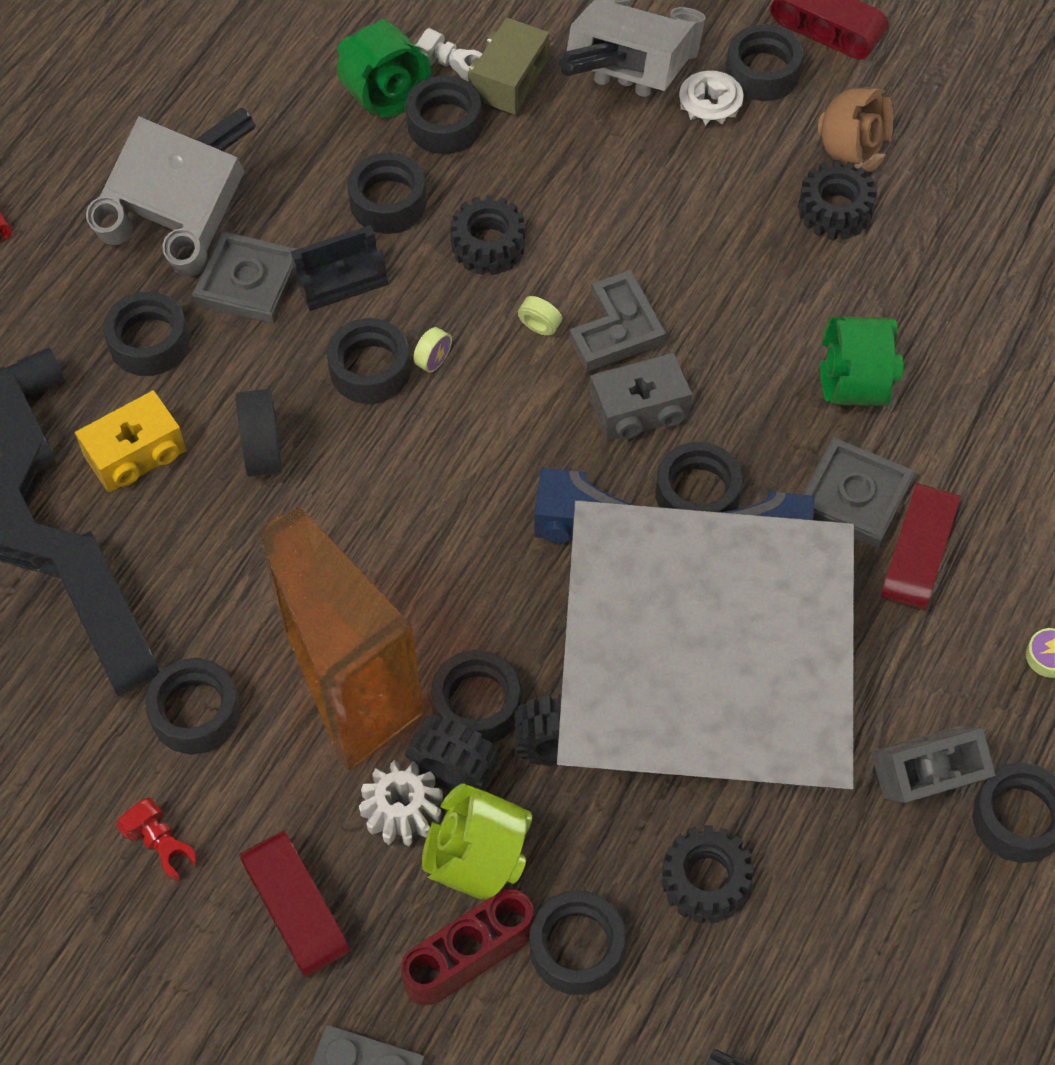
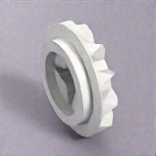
[679,71,743,126]

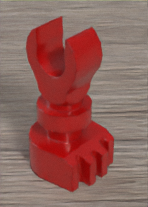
[115,797,197,881]

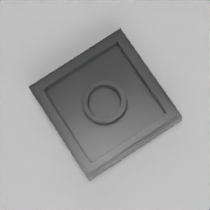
[192,231,297,324]
[802,437,916,548]

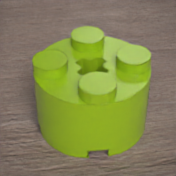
[422,783,532,901]

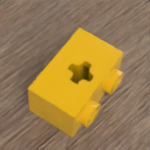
[75,390,186,493]

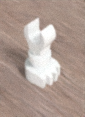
[416,28,482,82]

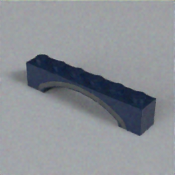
[534,468,815,543]

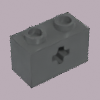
[590,353,692,442]
[871,725,996,803]

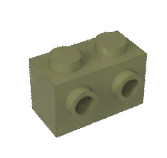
[468,17,549,115]

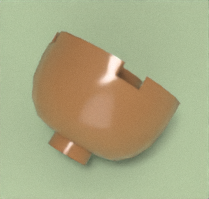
[818,87,894,172]

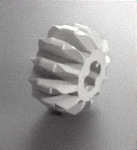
[359,760,443,847]

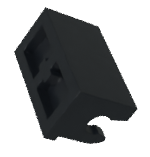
[291,225,389,311]

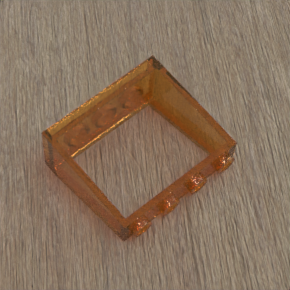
[259,506,423,770]

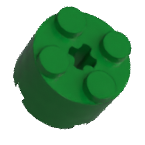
[337,19,431,118]
[820,317,903,406]

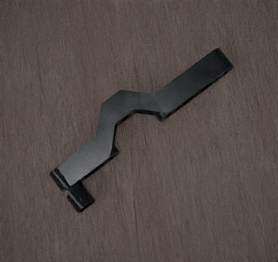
[0,347,160,697]

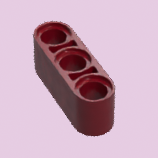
[770,0,889,60]
[880,483,961,610]
[239,830,351,978]
[401,889,533,1005]

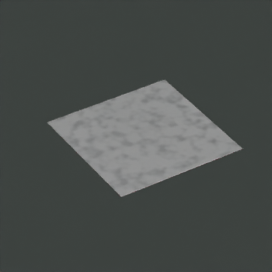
[557,501,854,790]

